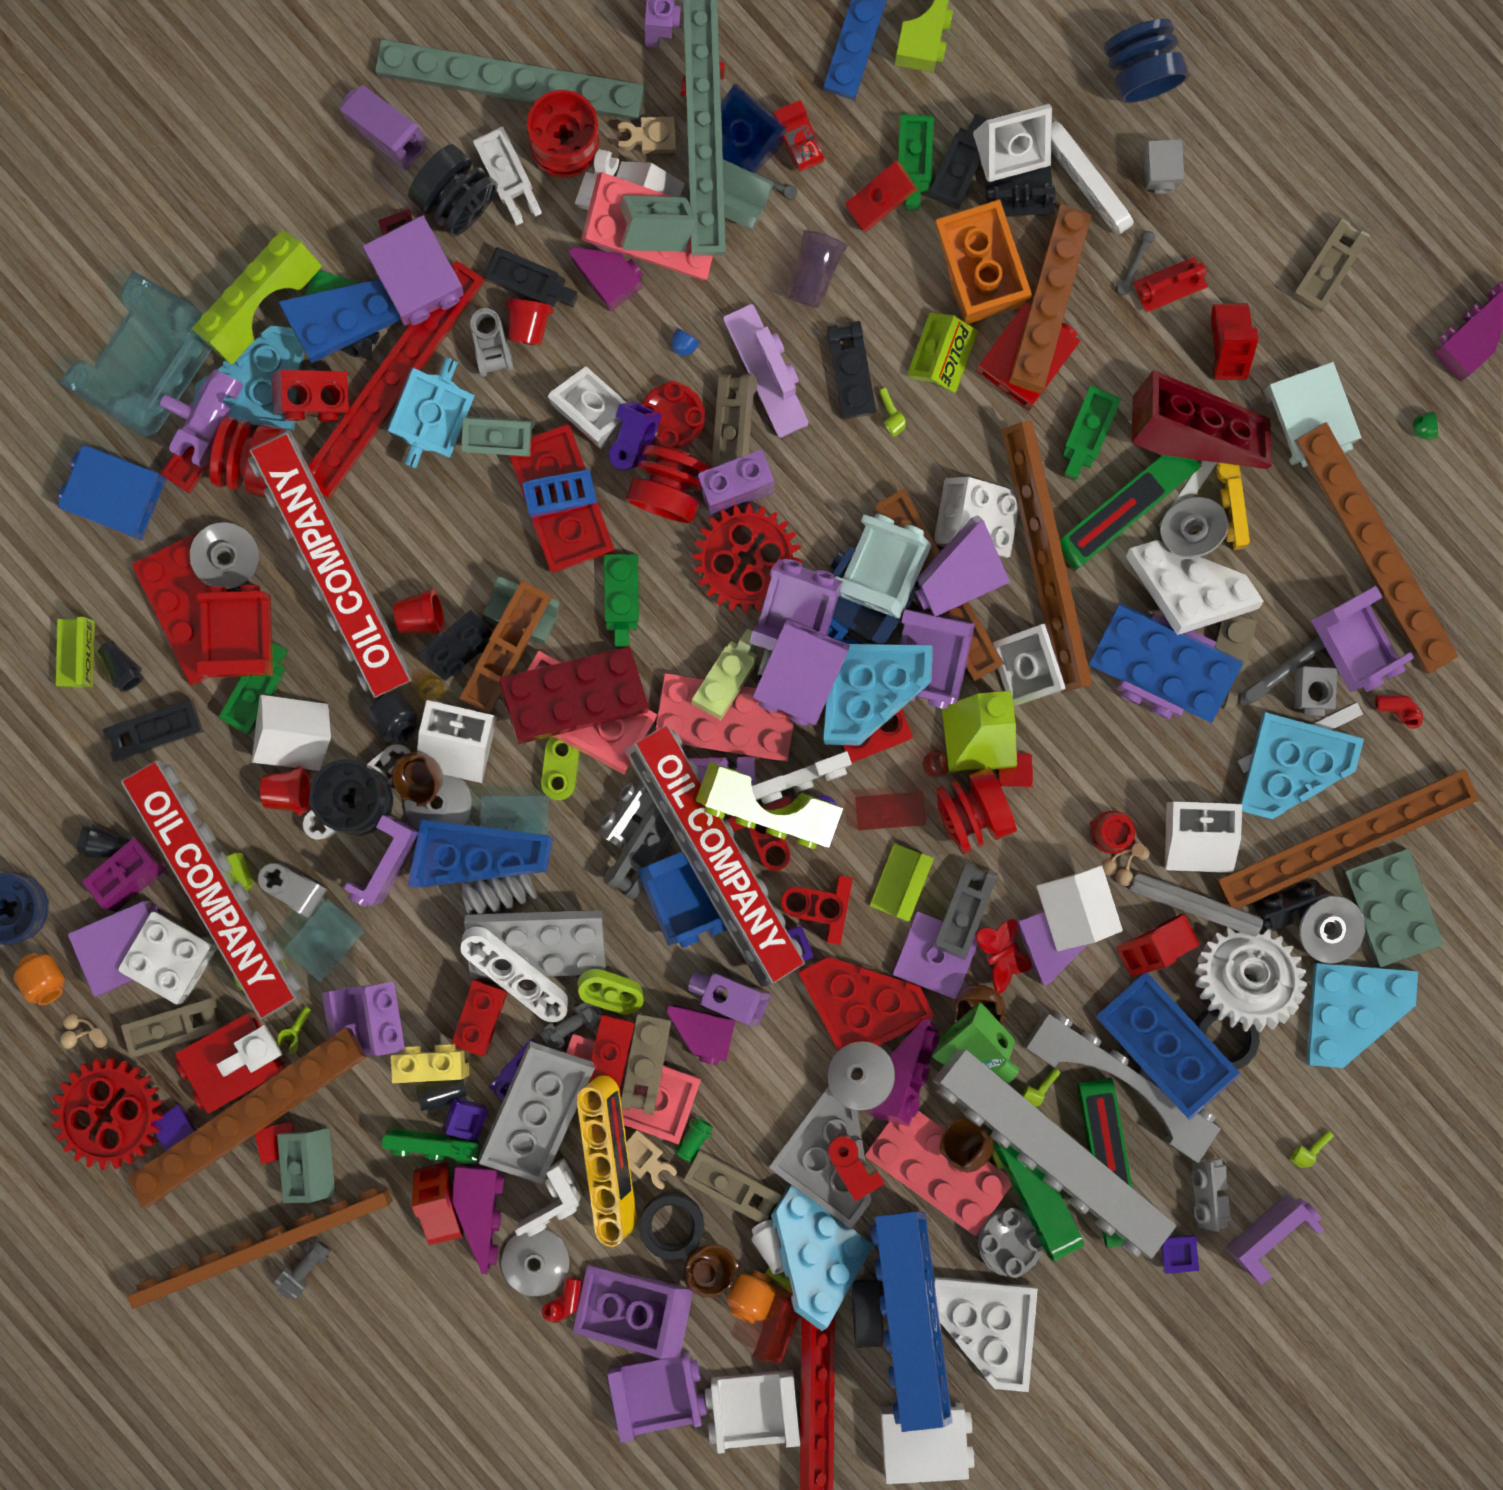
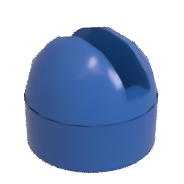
[671,328,700,356]

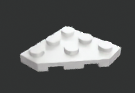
[1126,540,1264,635]
[934,1277,1038,1392]

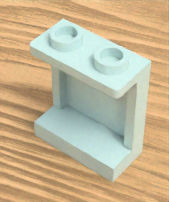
[1263,362,1362,468]
[835,514,932,619]

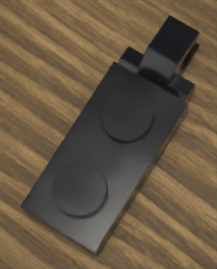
[928,114,987,210]
[483,247,579,308]

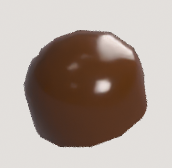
[392,752,443,807]
[954,984,1006,1026]
[939,1117,994,1173]
[684,1244,738,1298]

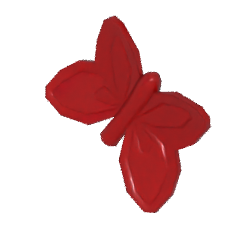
[975,919,1032,994]

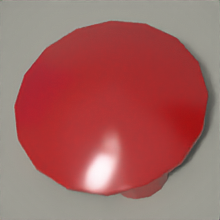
[641,381,705,449]

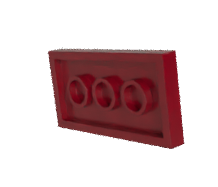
[499,646,649,745]

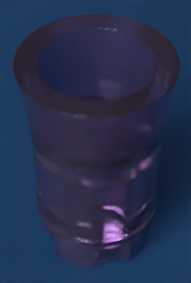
[789,230,848,308]

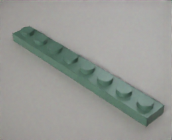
[683,0,726,257]
[375,39,645,121]

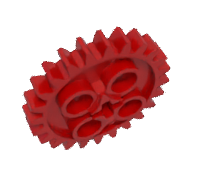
[692,504,802,614]
[50,1058,164,1170]

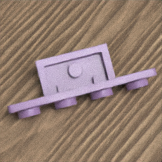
[724,304,808,438]

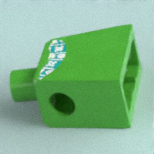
[932,1003,1019,1084]

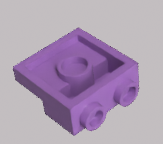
[645,0,681,48]

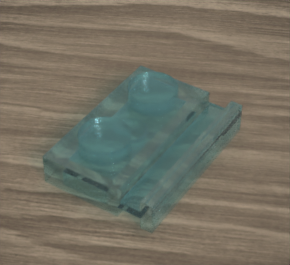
[480,796,550,835]
[283,898,367,982]

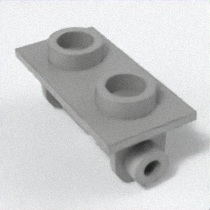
[598,777,653,849]
[1191,1158,1231,1232]

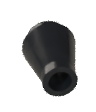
[97,641,144,692]
[77,824,130,858]
[415,1079,467,1112]

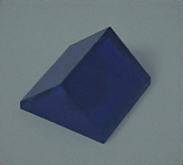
[721,83,787,174]

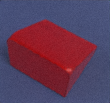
[997,753,1033,788]
[255,1121,294,1164]

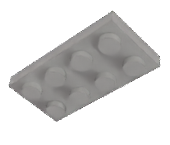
[464,910,606,979]
[478,1041,594,1184]

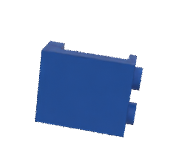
[58,445,166,541]
[637,852,727,948]

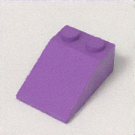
[573,1265,693,1359]

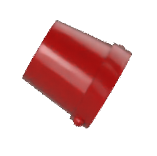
[505,299,554,346]
[393,589,445,635]
[260,766,311,816]
[1090,810,1136,854]

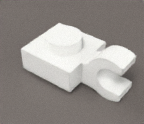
[575,149,619,210]
[217,1025,283,1077]

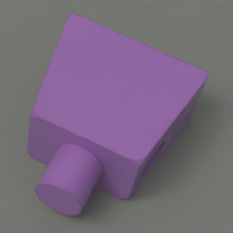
[688,972,772,1026]

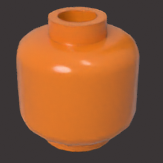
[13,953,66,1005]
[726,1270,777,1325]

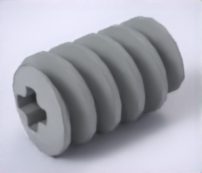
[461,874,537,915]

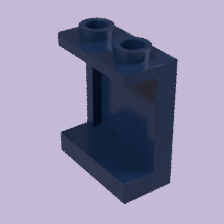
[830,546,919,645]

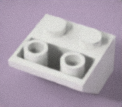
[417,700,497,783]
[1165,802,1242,873]

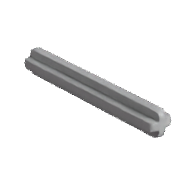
[1131,873,1263,937]

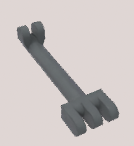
[1238,636,1330,706]

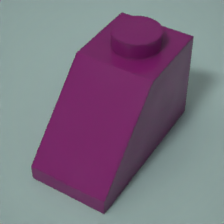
[568,247,643,312]
[667,1004,735,1065]

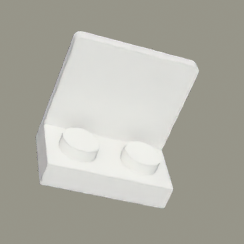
[934,477,1019,558]
[119,912,218,1005]
[514,1158,584,1237]

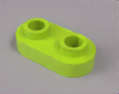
[541,736,580,801]
[578,969,644,1015]

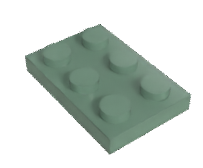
[1342,849,1444,967]

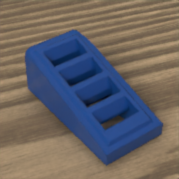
[522,469,597,518]

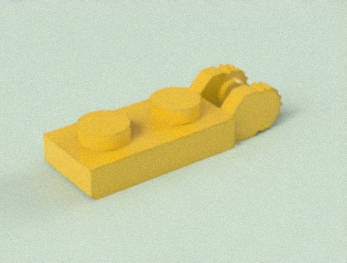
[1216,463,1250,550]

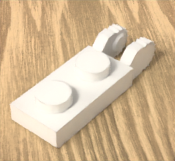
[473,126,542,226]

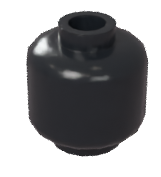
[366,692,417,743]

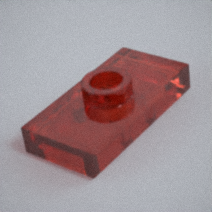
[855,791,926,831]
[752,1291,799,1363]

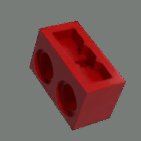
[272,370,349,422]
[841,708,913,763]
[451,979,508,1056]

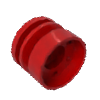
[527,89,599,178]
[210,416,286,497]
[625,445,711,524]
[935,767,1017,854]

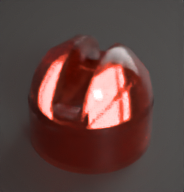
[922,751,948,778]

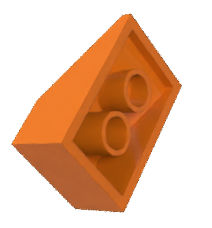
[935,200,1032,324]

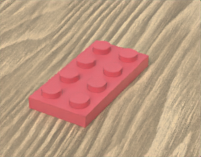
[581,172,713,281]
[505,651,657,775]
[656,673,794,762]
[566,1033,702,1144]
[864,1110,1012,1236]

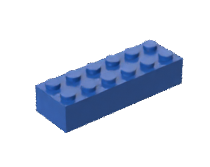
[871,1212,953,1432]

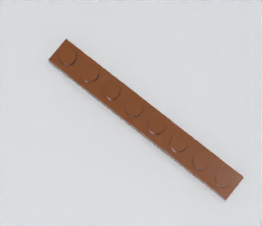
[1001,420,1092,692]
[1294,422,1458,674]
[1216,769,1479,909]
[127,1027,367,1208]
[127,1186,393,1309]

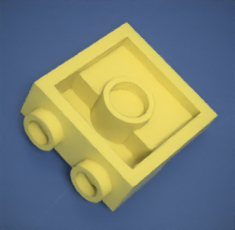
[391,1044,470,1083]

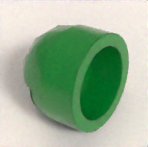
[1412,412,1438,440]

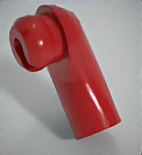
[1375,695,1423,729]
[541,1277,581,1323]

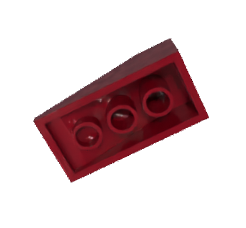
[1132,370,1272,469]

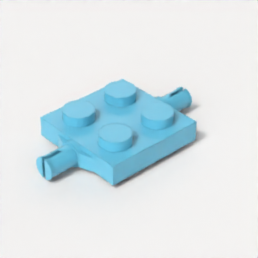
[386,357,475,469]

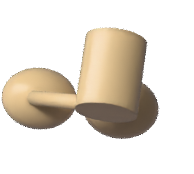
[1102,843,1150,886]
[60,1013,107,1049]

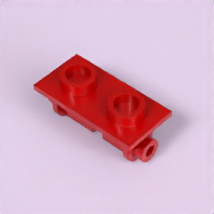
[1133,257,1208,313]

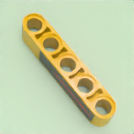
[577,1075,637,1247]

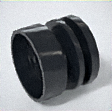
[408,144,498,237]
[309,759,394,836]

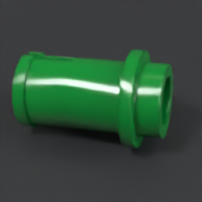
[674,1116,713,1163]

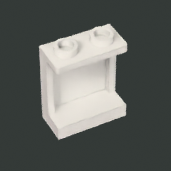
[705,1369,800,1454]
[880,1403,974,1484]

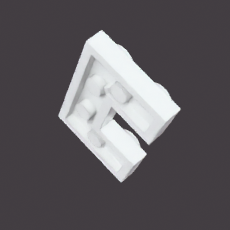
[751,751,852,805]

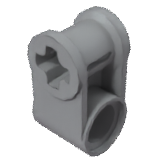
[470,308,514,377]
[258,863,327,918]

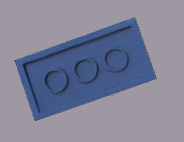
[1089,603,1243,723]
[1096,972,1241,1120]

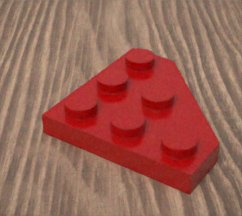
[798,956,935,1051]

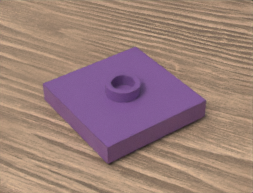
[892,911,978,1000]

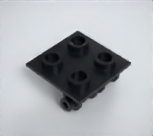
[984,166,1056,217]
[419,610,492,681]

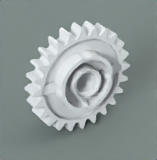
[1195,927,1307,1032]

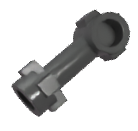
[540,1000,603,1049]
[273,1237,331,1301]

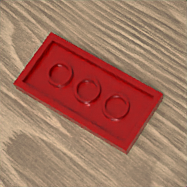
[509,424,615,574]
[132,535,210,686]

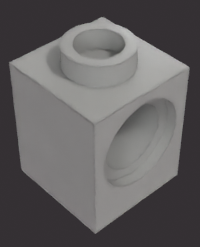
[1143,139,1184,194]
[1294,667,1337,717]

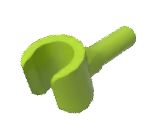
[879,388,906,437]
[278,1006,312,1055]
[1022,1067,1061,1107]
[1290,1130,1334,1168]

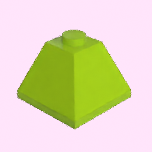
[942,691,1017,773]

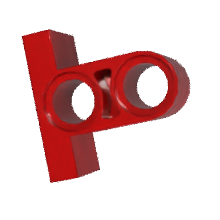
[1211,303,1259,380]
[726,796,792,871]
[781,875,853,945]
[1116,913,1200,977]
[412,1162,464,1245]

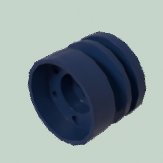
[1104,18,1189,103]
[0,873,49,945]

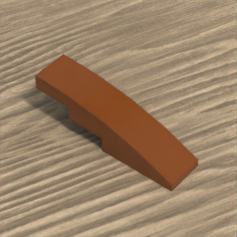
[459,580,553,714]

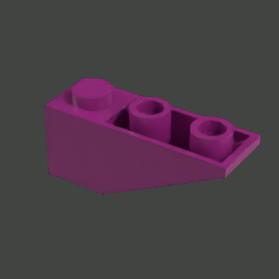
[1433,281,1503,381]
[864,1019,939,1127]
[452,1164,505,1275]

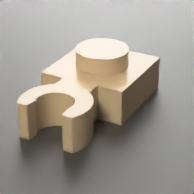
[618,116,676,154]
[626,1130,677,1189]

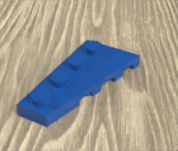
[279,279,401,363]
[408,820,553,888]

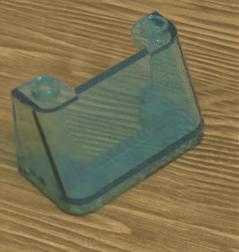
[59,271,212,437]

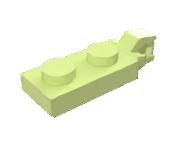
[691,629,758,720]

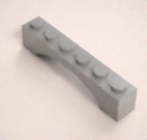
[1023,1011,1221,1163]

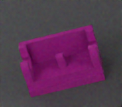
[82,837,167,912]

